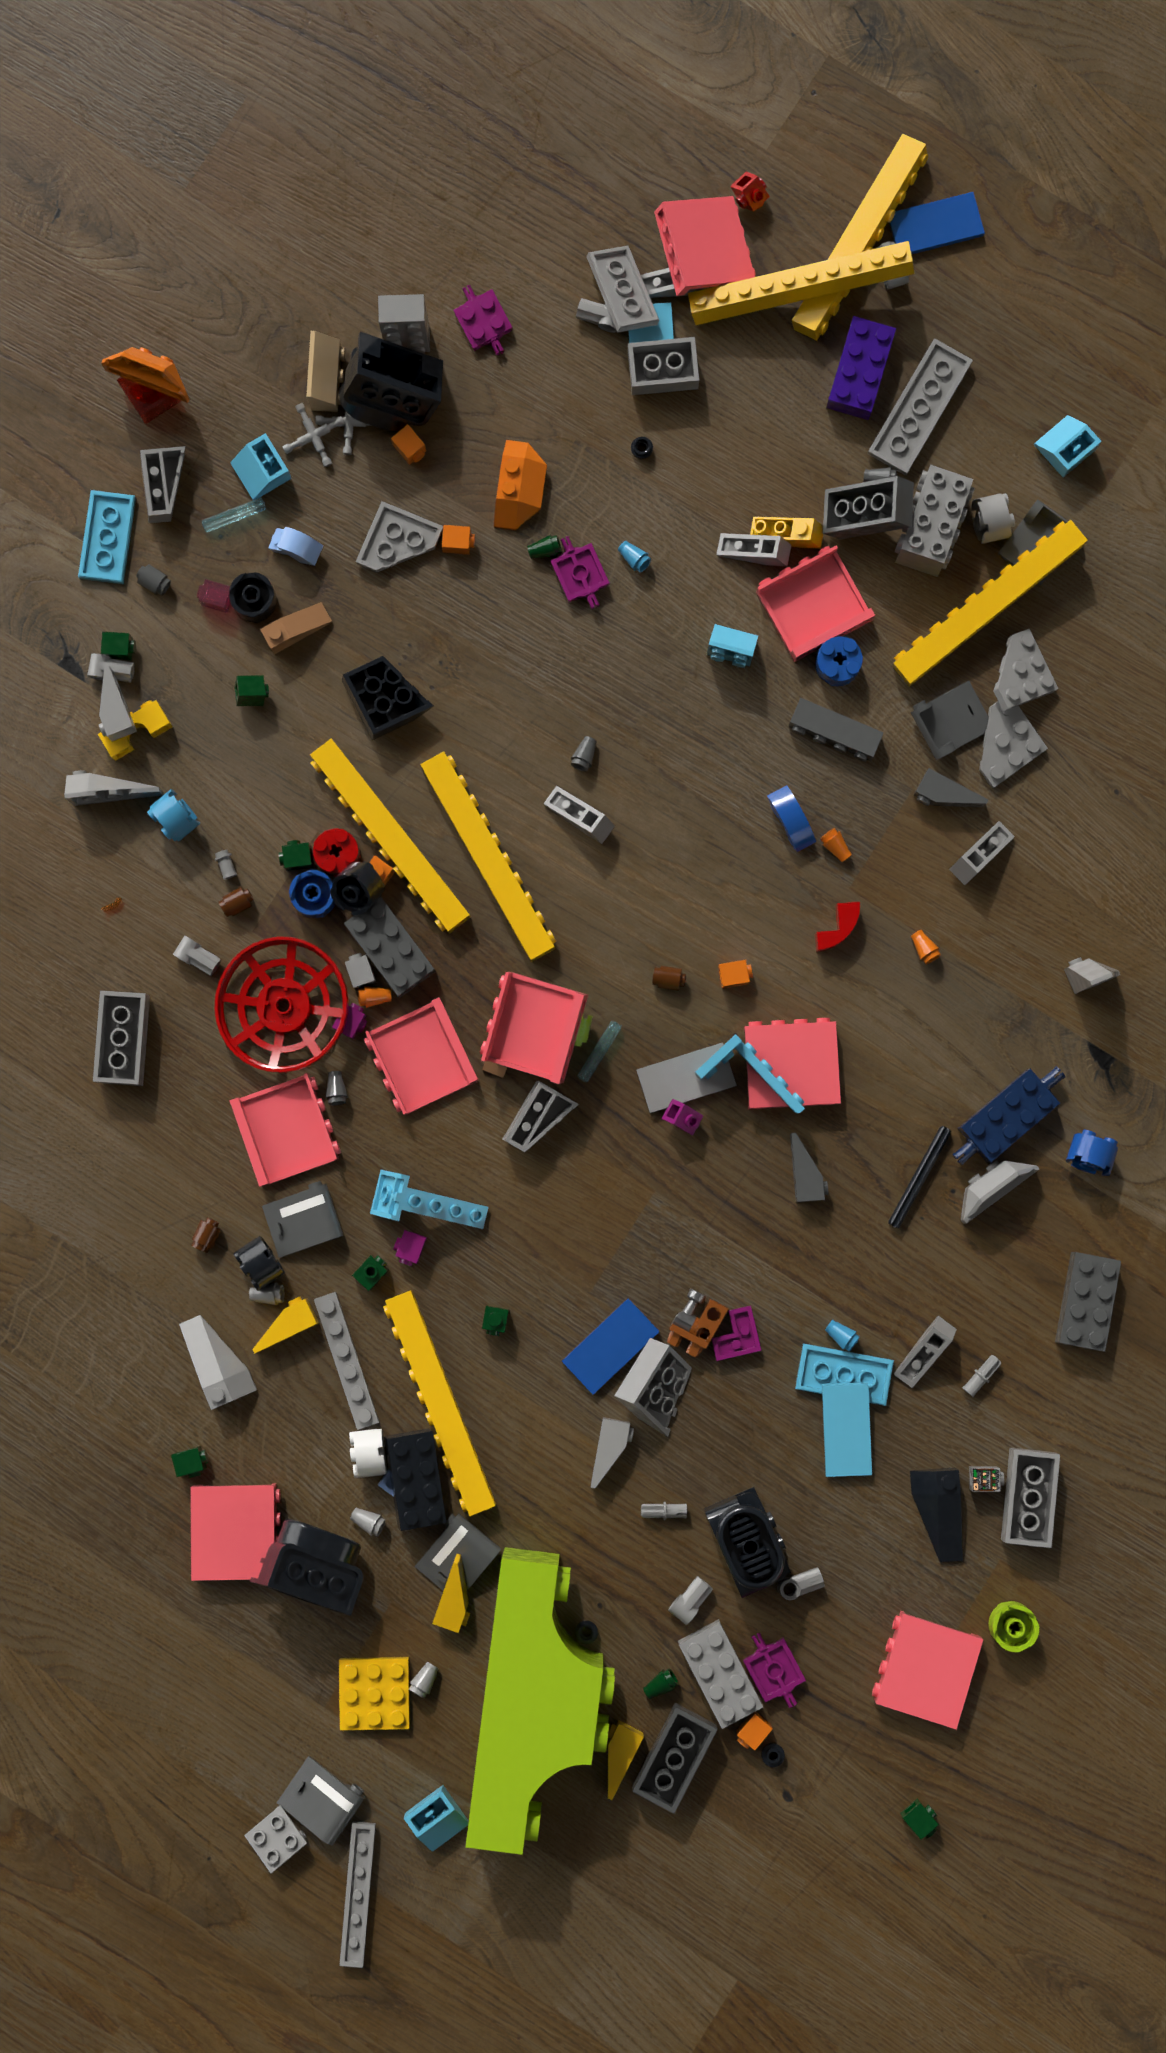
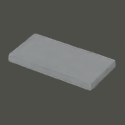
[587,246,660,333]
[636,1042,737,1113]

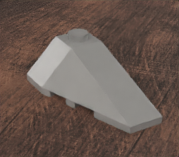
[64,770,163,806]
[179,1315,257,1410]

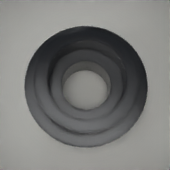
[631,436,653,459]
[575,1620,598,1644]
[761,1743,785,1767]

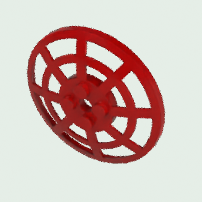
[214,937,349,1073]

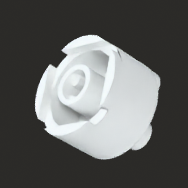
[349,1429,387,1478]

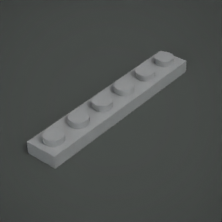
[314,1292,380,1430]
[340,1821,376,1968]

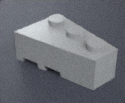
[140,446,185,523]
[502,1081,579,1152]

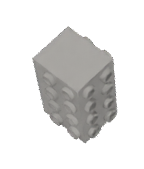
[895,465,975,577]

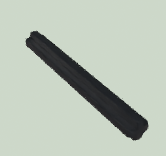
[888,1126,951,1228]

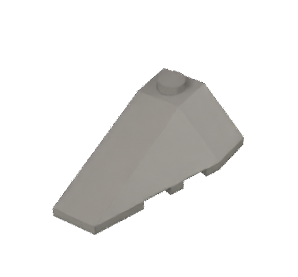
[1064,957,1121,994]

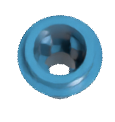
[618,541,651,572]
[825,1320,860,1352]

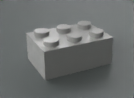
[628,337,699,395]

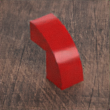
[815,902,860,952]

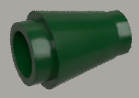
[527,534,562,559]
[643,1668,679,1700]

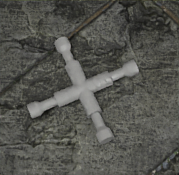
[282,403,345,467]
[316,411,372,455]

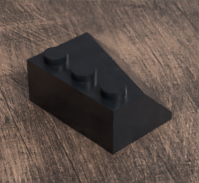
[342,656,434,741]

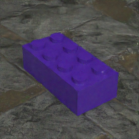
[826,316,896,420]

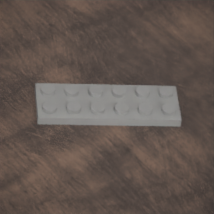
[867,338,973,475]

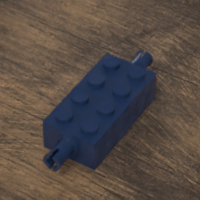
[952,1066,1065,1165]

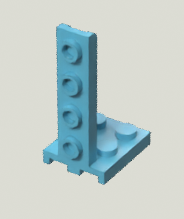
[695,1034,805,1113]
[370,1170,488,1229]

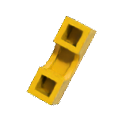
[98,700,173,761]

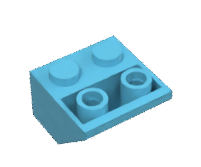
[1034,415,1101,477]
[230,433,291,501]
[707,624,758,668]
[404,1785,469,1852]

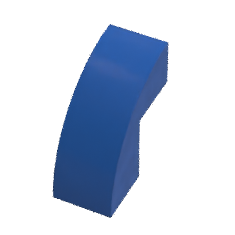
[767,785,817,852]

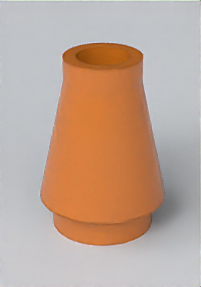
[820,828,852,862]
[911,930,941,965]
[358,986,391,1008]

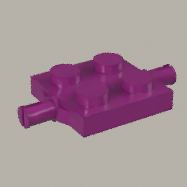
[453,285,513,356]
[551,536,610,609]
[743,1632,806,1708]

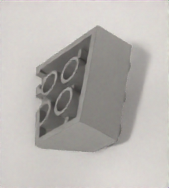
[615,1338,692,1436]

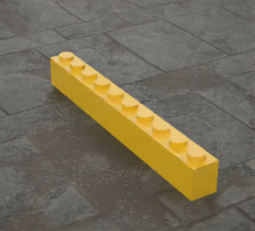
[792,134,928,341]
[688,241,915,325]
[893,520,1088,687]
[310,738,471,934]
[420,751,556,962]
[383,1290,496,1516]

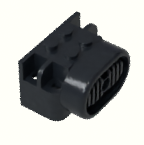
[339,332,443,432]
[703,1487,791,1598]
[250,1519,363,1616]

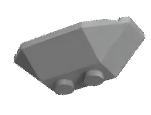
[961,1160,1039,1224]

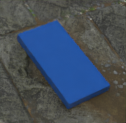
[889,192,985,254]
[562,1298,660,1394]

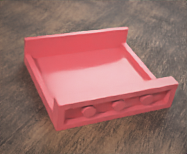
[654,196,755,296]
[756,545,875,662]
[480,972,588,1084]
[364,997,479,1115]
[744,1018,841,1109]
[229,1073,341,1187]
[191,1483,281,1581]
[872,1611,983,1730]

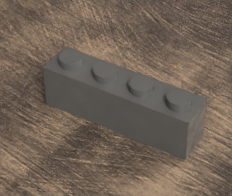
[789,698,884,762]

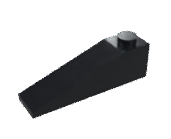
[910,1468,963,1562]

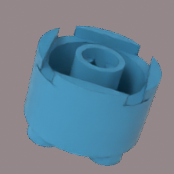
[147,789,200,841]

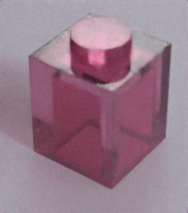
[197,579,231,613]

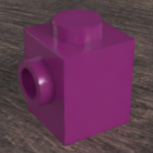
[332,1003,368,1040]
[662,1099,704,1135]
[393,1230,427,1266]

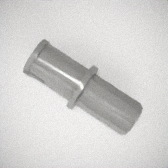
[962,1355,1001,1397]
[641,1502,687,1520]

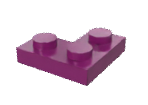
[711,1305,761,1361]

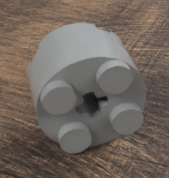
[971,493,1015,544]

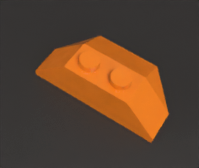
[101,347,190,403]
[494,440,547,530]

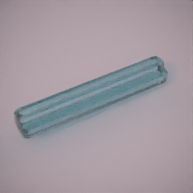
[202,498,266,532]
[578,1021,621,1082]

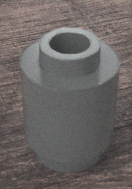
[136,564,171,596]

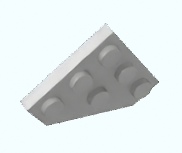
[356,501,443,572]
[994,629,1058,711]
[979,701,1048,788]

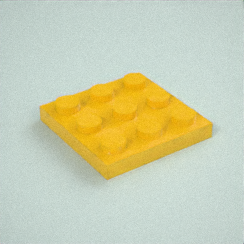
[339,1657,410,1730]

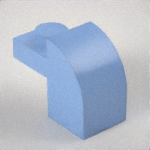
[268,527,323,566]

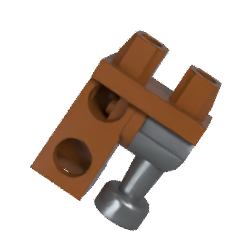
[667,1288,728,1358]

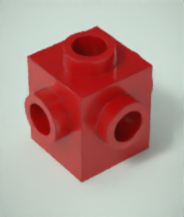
[730,172,770,212]

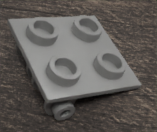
[244,1805,307,1874]

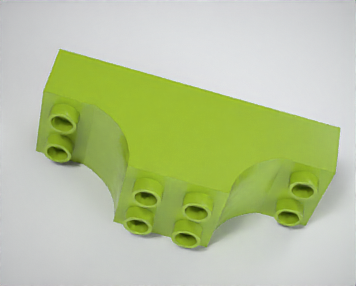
[466,1547,615,1855]

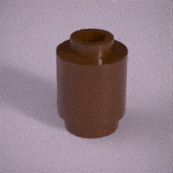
[218,887,254,917]
[652,966,686,991]
[191,1217,221,1253]

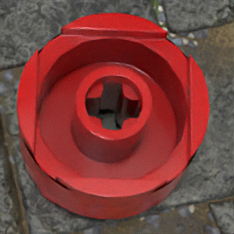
[313,828,361,877]

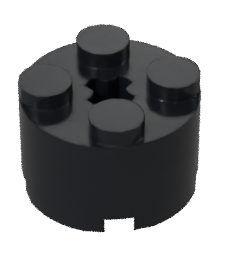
[229,572,277,623]
[330,861,385,915]
[233,1236,285,1291]

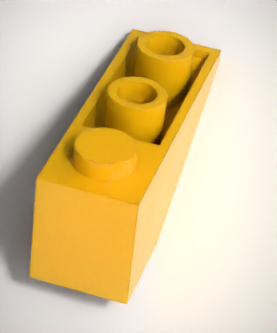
[750,517,823,549]

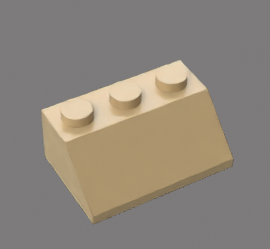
[306,331,345,412]

